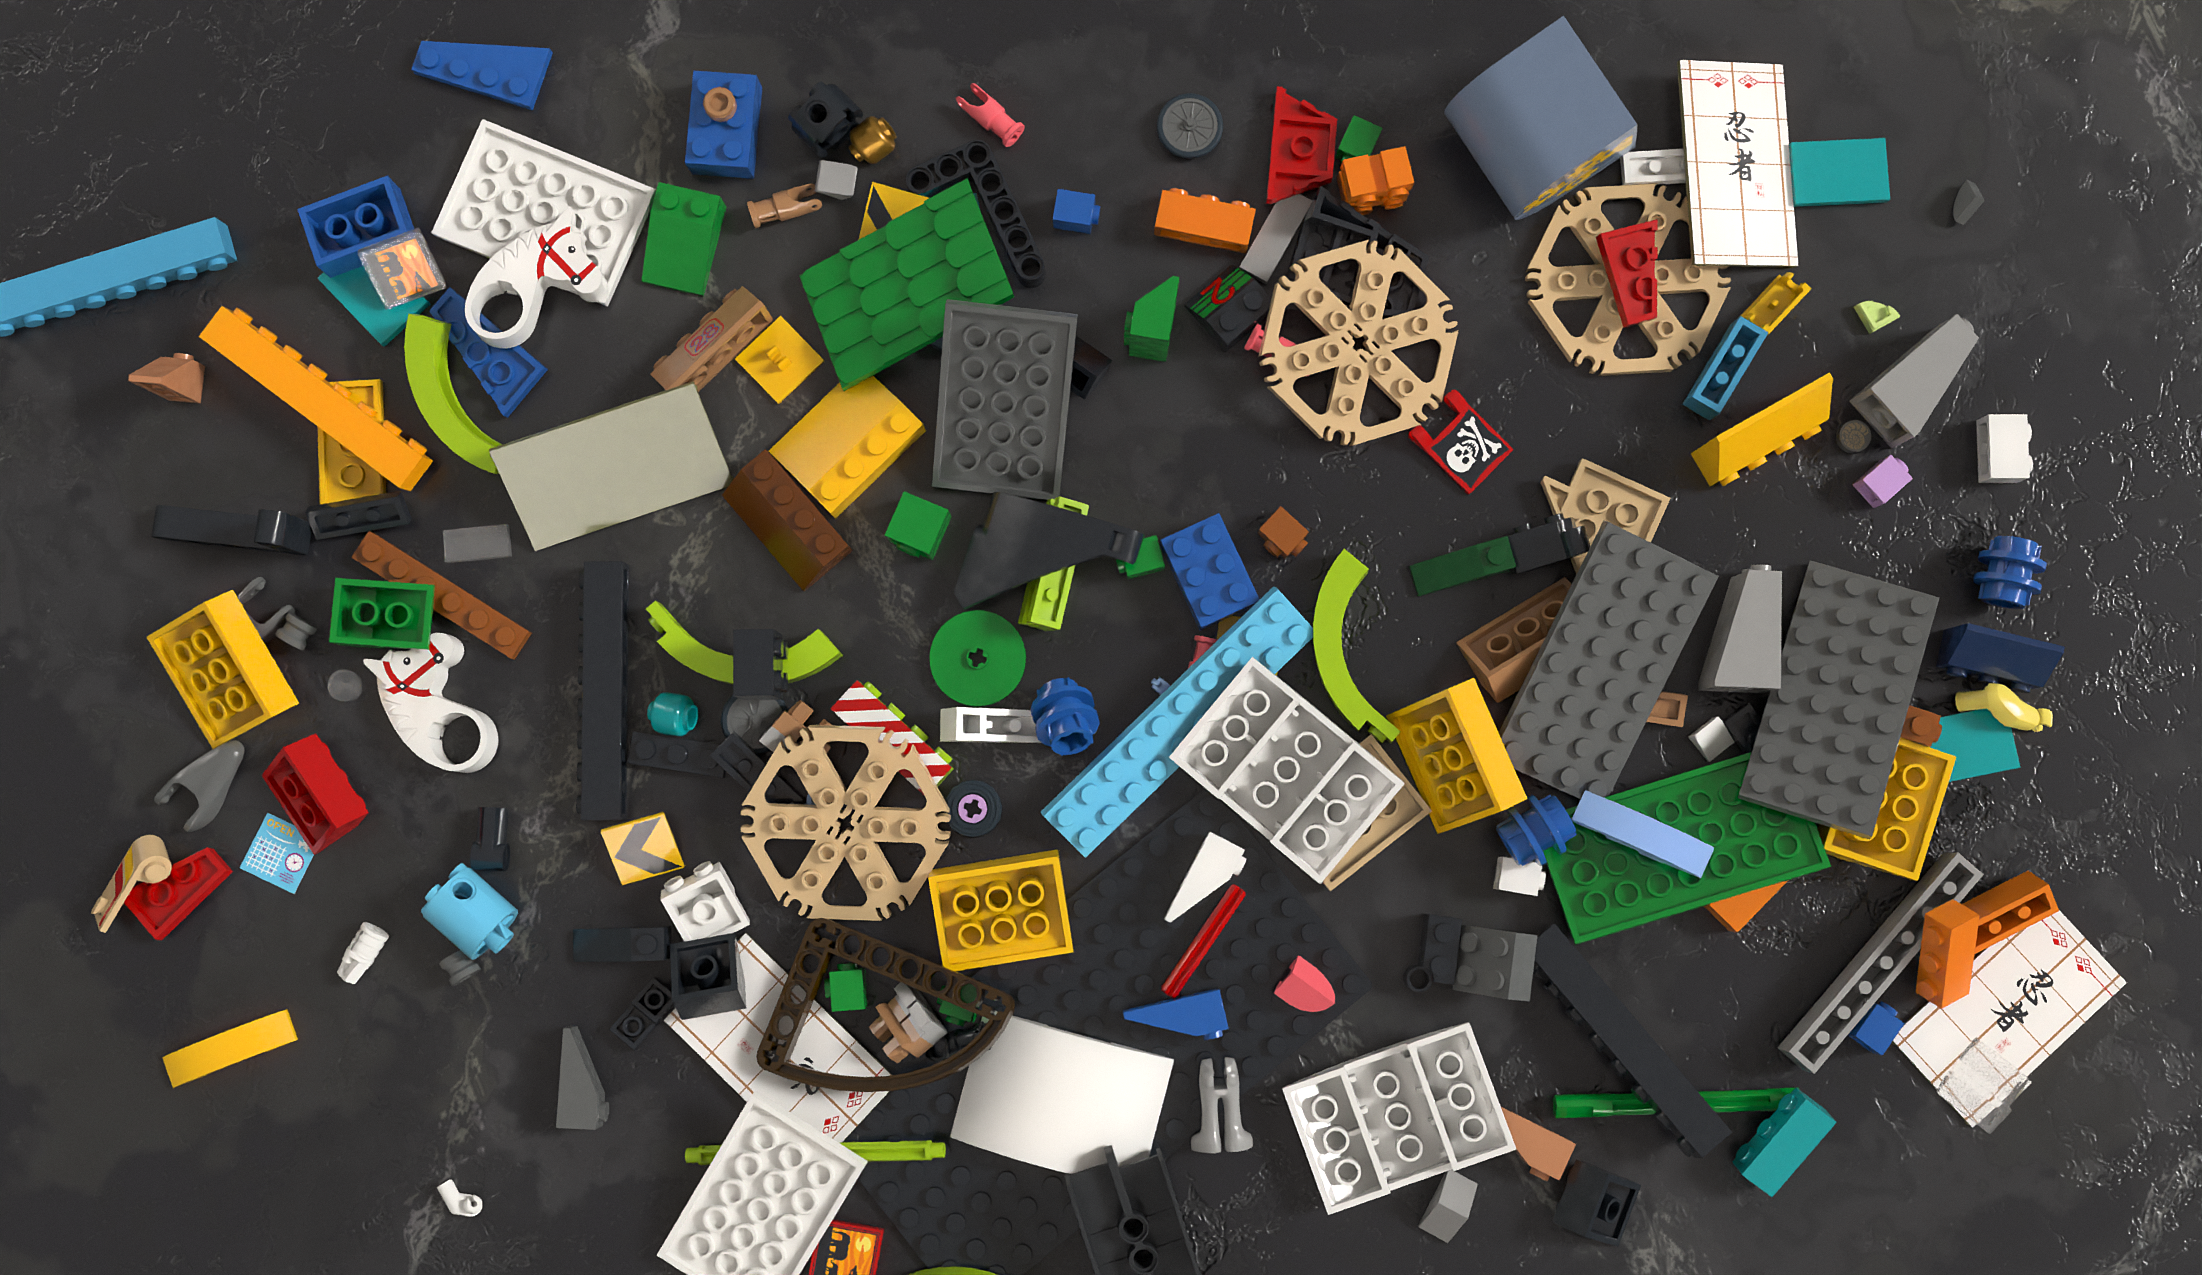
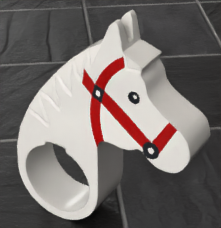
[465,207,607,348]
[363,633,498,773]

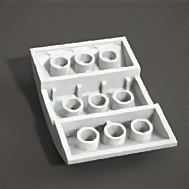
[1169,657,1405,884]
[950,1011,1174,1174]
[1282,1022,1516,1215]

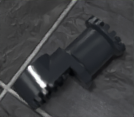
[924,1021,992,1063]

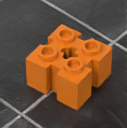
[1336,146,1414,215]

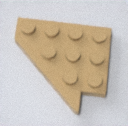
[1541,458,1671,574]
[1323,734,1432,891]

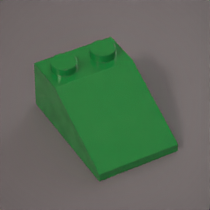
[642,182,727,297]
[329,578,435,650]

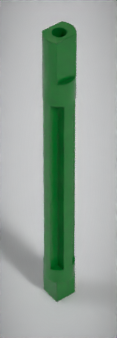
[1553,1087,1800,1118]

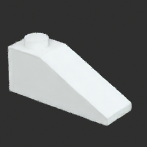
[940,707,1041,743]
[1164,832,1247,922]

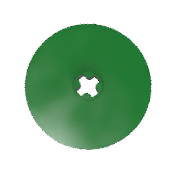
[930,610,1026,707]

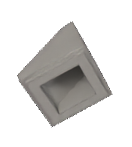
[815,160,857,200]

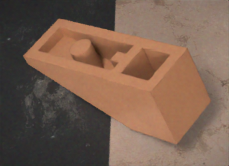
[128,353,205,403]
[1501,1107,1576,1181]

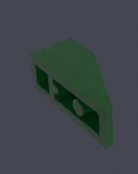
[1409,536,1516,597]

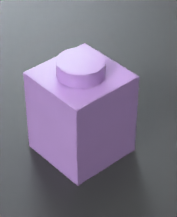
[1852,455,1913,508]

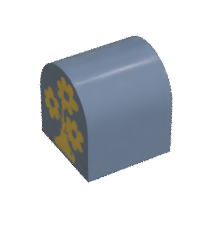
[1444,16,1637,220]

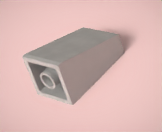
[1850,314,1979,449]
[1698,565,1782,693]

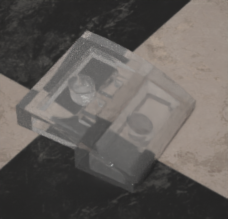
[1936,1037,2032,1134]

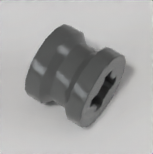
[275,612,318,651]
[439,950,481,986]

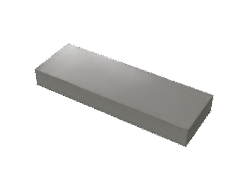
[1239,194,1312,284]

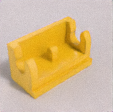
[1738,272,1812,335]

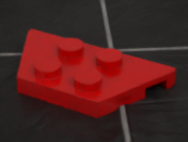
[1266,86,1337,204]

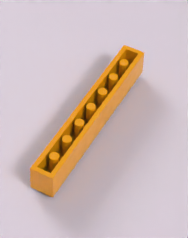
[199,306,433,491]

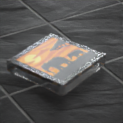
[357,228,447,310]

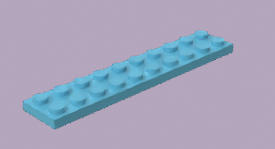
[1041,586,1313,858]

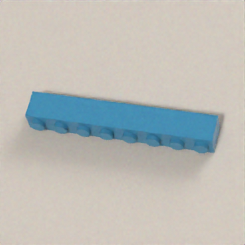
[0,217,237,337]

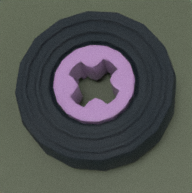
[944,780,1002,838]

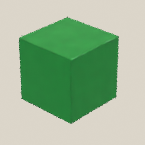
[885,491,952,560]

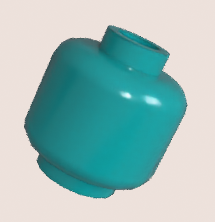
[647,692,698,736]

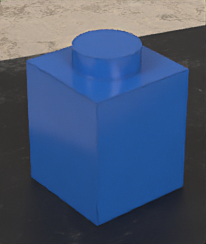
[1053,189,1101,234]
[1848,1001,1905,1056]

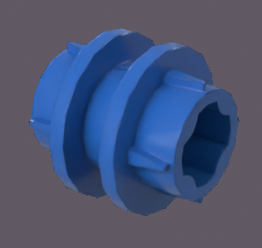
[1973,536,2047,609]
[1030,677,1100,756]
[1496,795,1577,866]

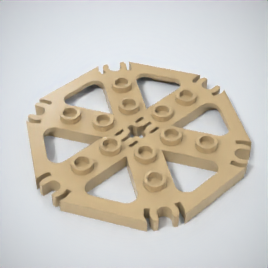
[1525,183,1731,376]
[1258,240,1459,446]
[741,725,951,921]

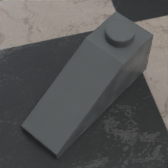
[556,1025,609,1130]

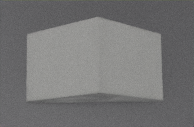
[1418,1169,1478,1243]

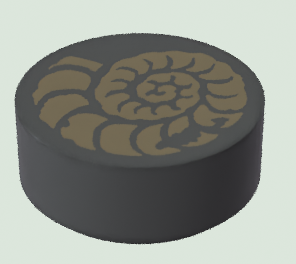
[1836,420,1871,453]

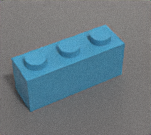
[1683,316,1769,421]

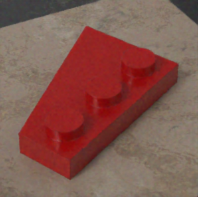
[1596,219,1658,328]
[124,847,233,940]

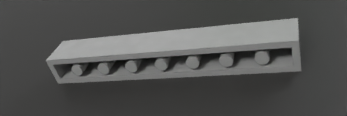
[1778,852,1984,1074]

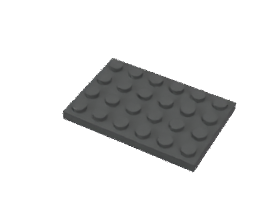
[932,299,1078,500]

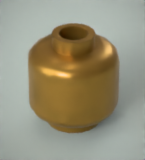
[849,116,897,164]

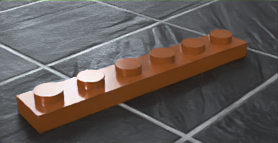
[352,531,532,660]

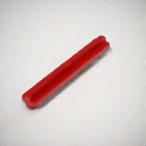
[1161,884,1246,998]

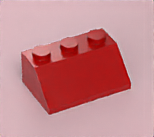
[262,733,369,855]

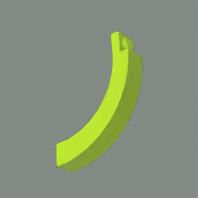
[404,313,502,474]
[1313,549,1401,744]
[646,600,843,685]

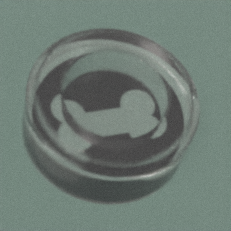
[328,669,363,702]

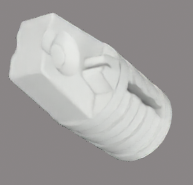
[337,922,389,984]

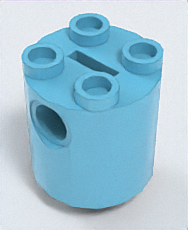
[421,863,518,960]

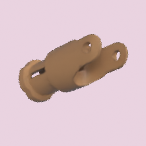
[747,184,822,228]

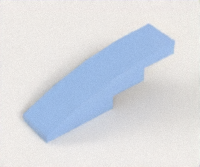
[1572,790,1714,878]

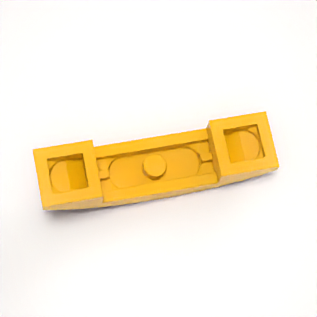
[162,1009,298,1088]

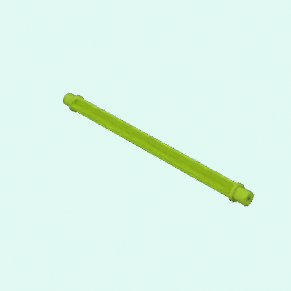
[685,1140,946,1165]

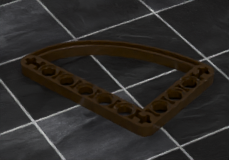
[756,918,1015,1092]

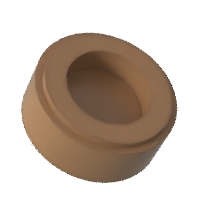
[703,87,737,122]

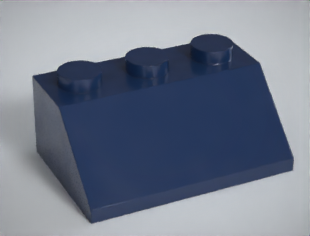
[1936,623,2065,693]

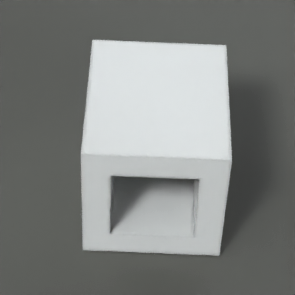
[1493,857,1546,896]

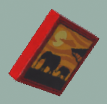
[808,1219,884,1275]

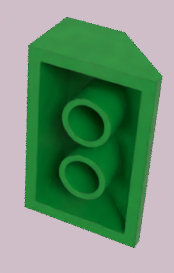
[1124,276,1180,362]

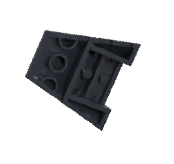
[1284,186,1430,317]

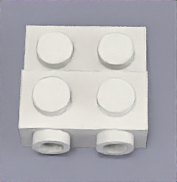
[661,861,750,942]

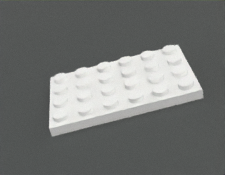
[431,119,656,307]
[657,1090,868,1275]

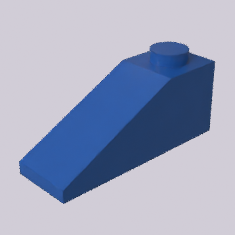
[1123,988,1229,1040]

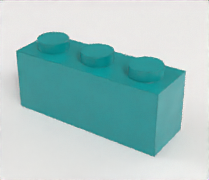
[1732,1088,1837,1197]

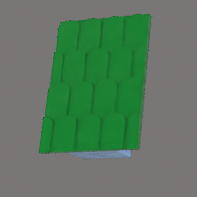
[799,179,1014,391]

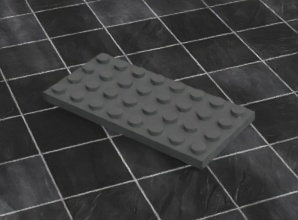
[1499,520,1719,799]
[1738,560,1940,840]

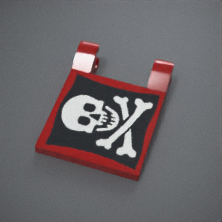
[1408,390,1513,495]

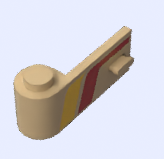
[91,835,172,933]

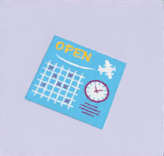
[240,813,314,894]

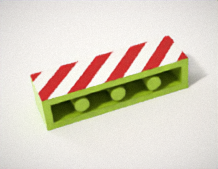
[831,680,954,796]

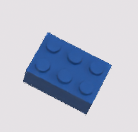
[685,70,762,179]
[297,175,419,278]
[1160,513,1260,631]

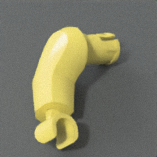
[1955,683,2053,732]

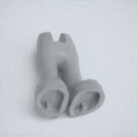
[1191,1057,1253,1153]

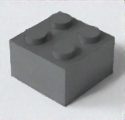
[1452,925,1537,1001]

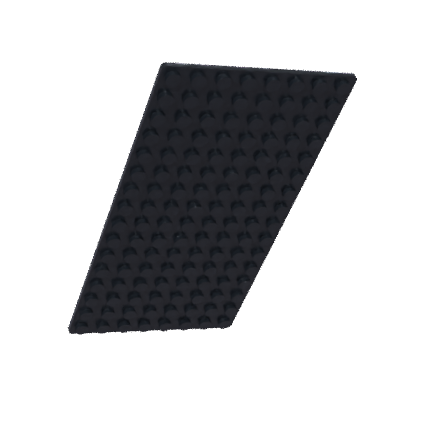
[842,788,1372,1275]

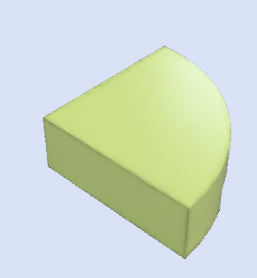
[1854,301,1900,334]

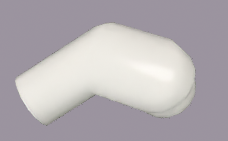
[437,1179,482,1217]

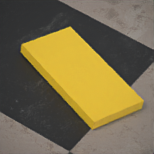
[317,379,386,504]

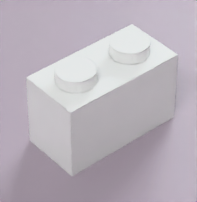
[1976,414,2033,483]

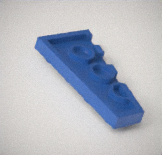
[411,41,553,110]
[429,287,548,418]

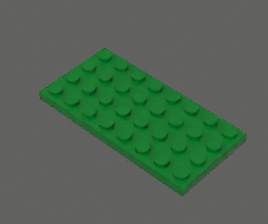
[1543,752,1831,945]

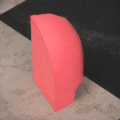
[1274,955,1335,1012]

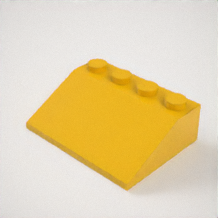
[1691,373,1833,486]
[769,376,926,519]
[147,590,299,749]
[1386,678,1527,834]
[1817,737,1956,881]
[928,849,1074,971]

